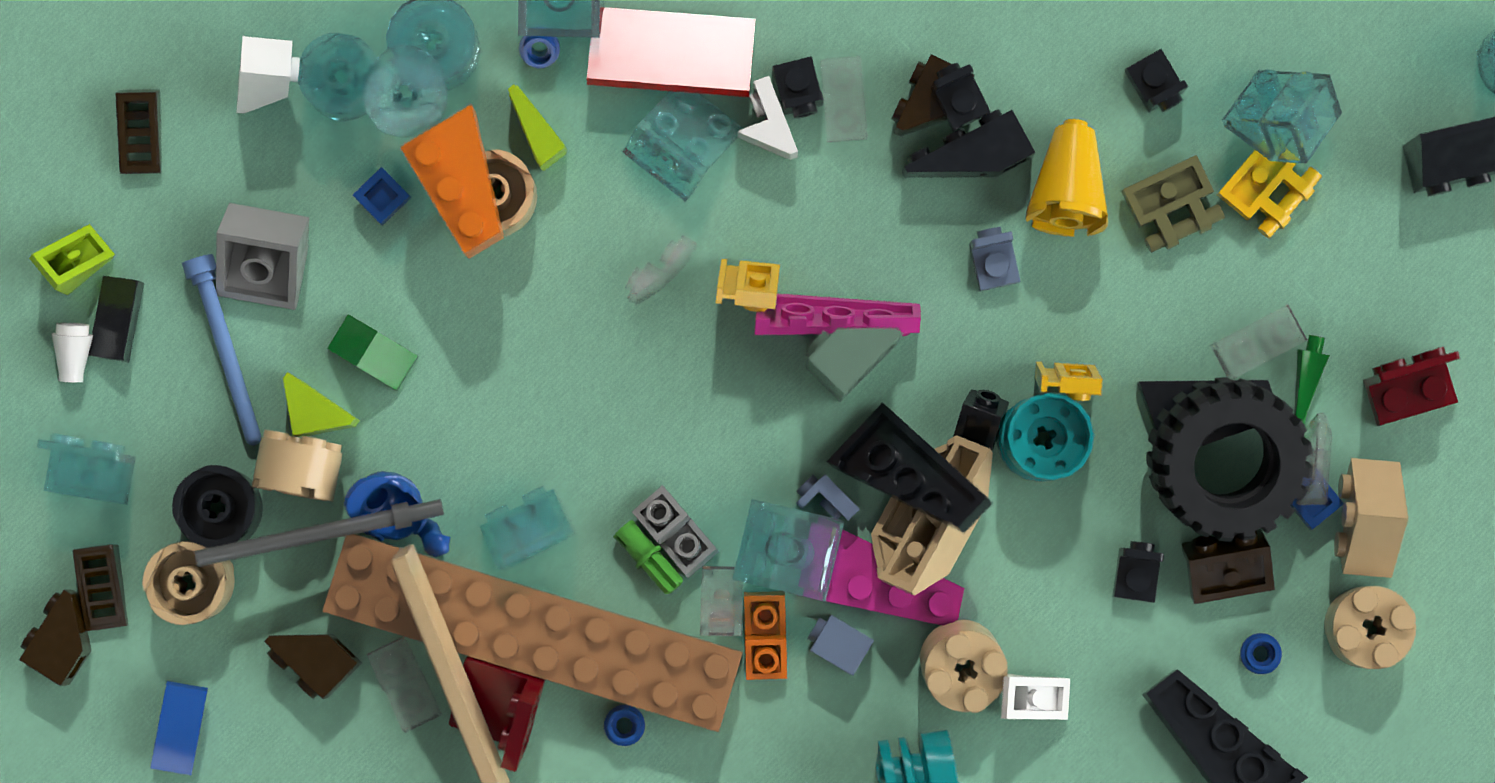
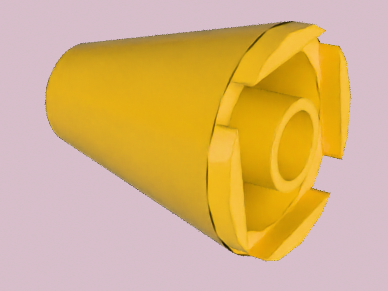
[1026,119,1108,237]

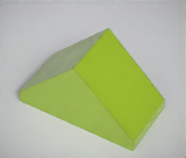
[29,224,115,295]
[283,372,360,438]

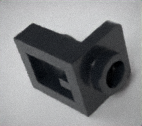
[1125,49,1189,113]
[772,56,824,118]
[931,62,991,131]
[953,389,1009,452]
[1112,541,1164,603]

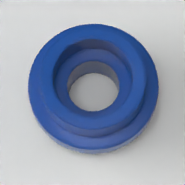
[519,28,560,68]
[1240,633,1282,674]
[604,705,645,746]

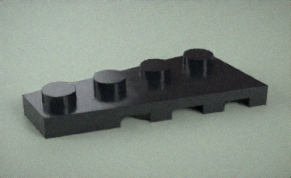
[826,402,993,533]
[1142,669,1308,783]

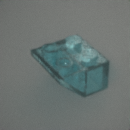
[1222,69,1342,164]

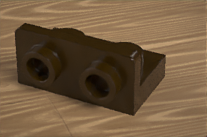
[1181,529,1275,604]

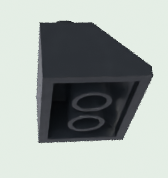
[1402,117,1495,197]

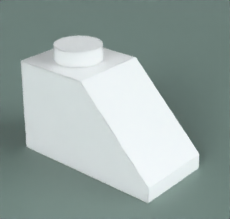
[236,36,300,114]

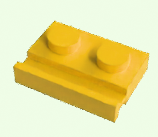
[716,259,780,312]
[1035,361,1103,401]

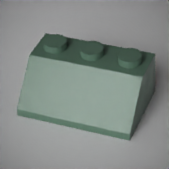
[806,328,903,402]

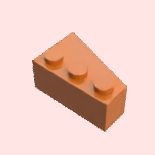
[400,104,504,259]

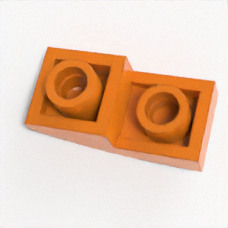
[744,591,787,680]

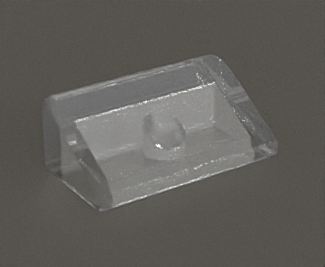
[1295,413,1332,505]

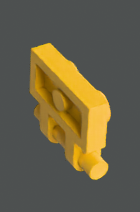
[1216,131,1322,239]

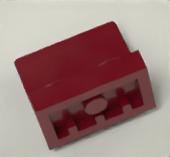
[1363,346,1460,426]
[449,656,545,772]

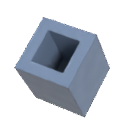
[807,615,874,676]

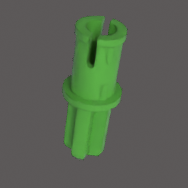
[613,520,683,594]

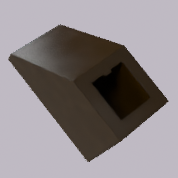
[891,54,975,136]
[19,589,92,686]
[264,634,362,699]

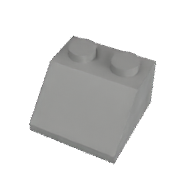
[216,203,309,310]

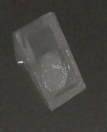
[700,566,743,636]

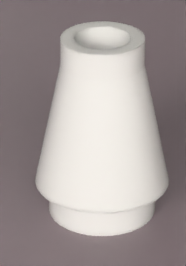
[52,323,93,383]

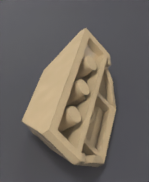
[871,435,993,596]

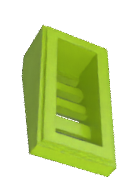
[508,84,567,171]

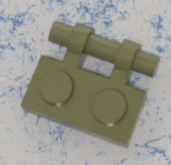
[1121,155,1225,253]

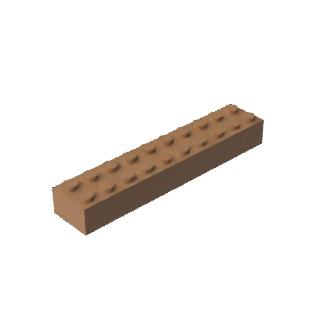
[322,534,743,732]

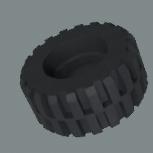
[1146,377,1313,542]

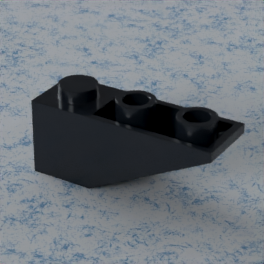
[902,109,1035,178]

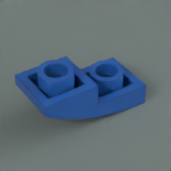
[150,681,208,775]

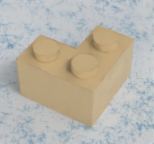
[1334,458,1408,578]

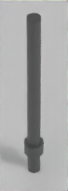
[194,499,444,567]

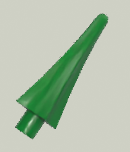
[1294,335,1330,424]

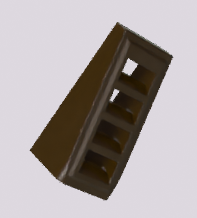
[115,89,162,174]
[72,544,128,631]

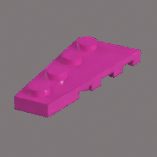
[755,293,921,336]
[796,515,965,626]

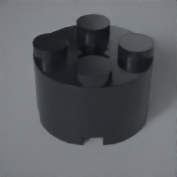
[172,465,263,548]

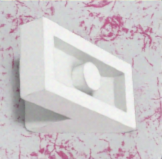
[738,76,798,160]
[1001,674,1070,720]

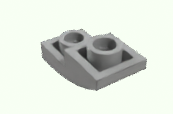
[632,485,719,578]

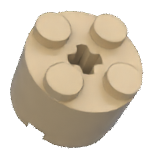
[485,150,537,237]
[252,430,343,502]
[142,540,235,625]
[1324,586,1416,669]
[920,620,1008,713]

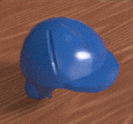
[344,471,450,558]

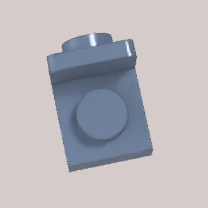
[969,227,1021,291]
[796,474,859,521]

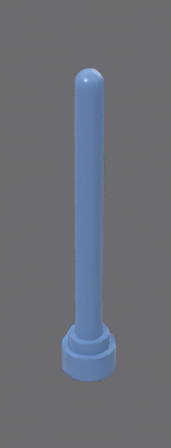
[182,254,261,446]

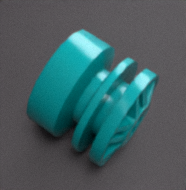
[996,393,1094,482]
[875,729,958,783]

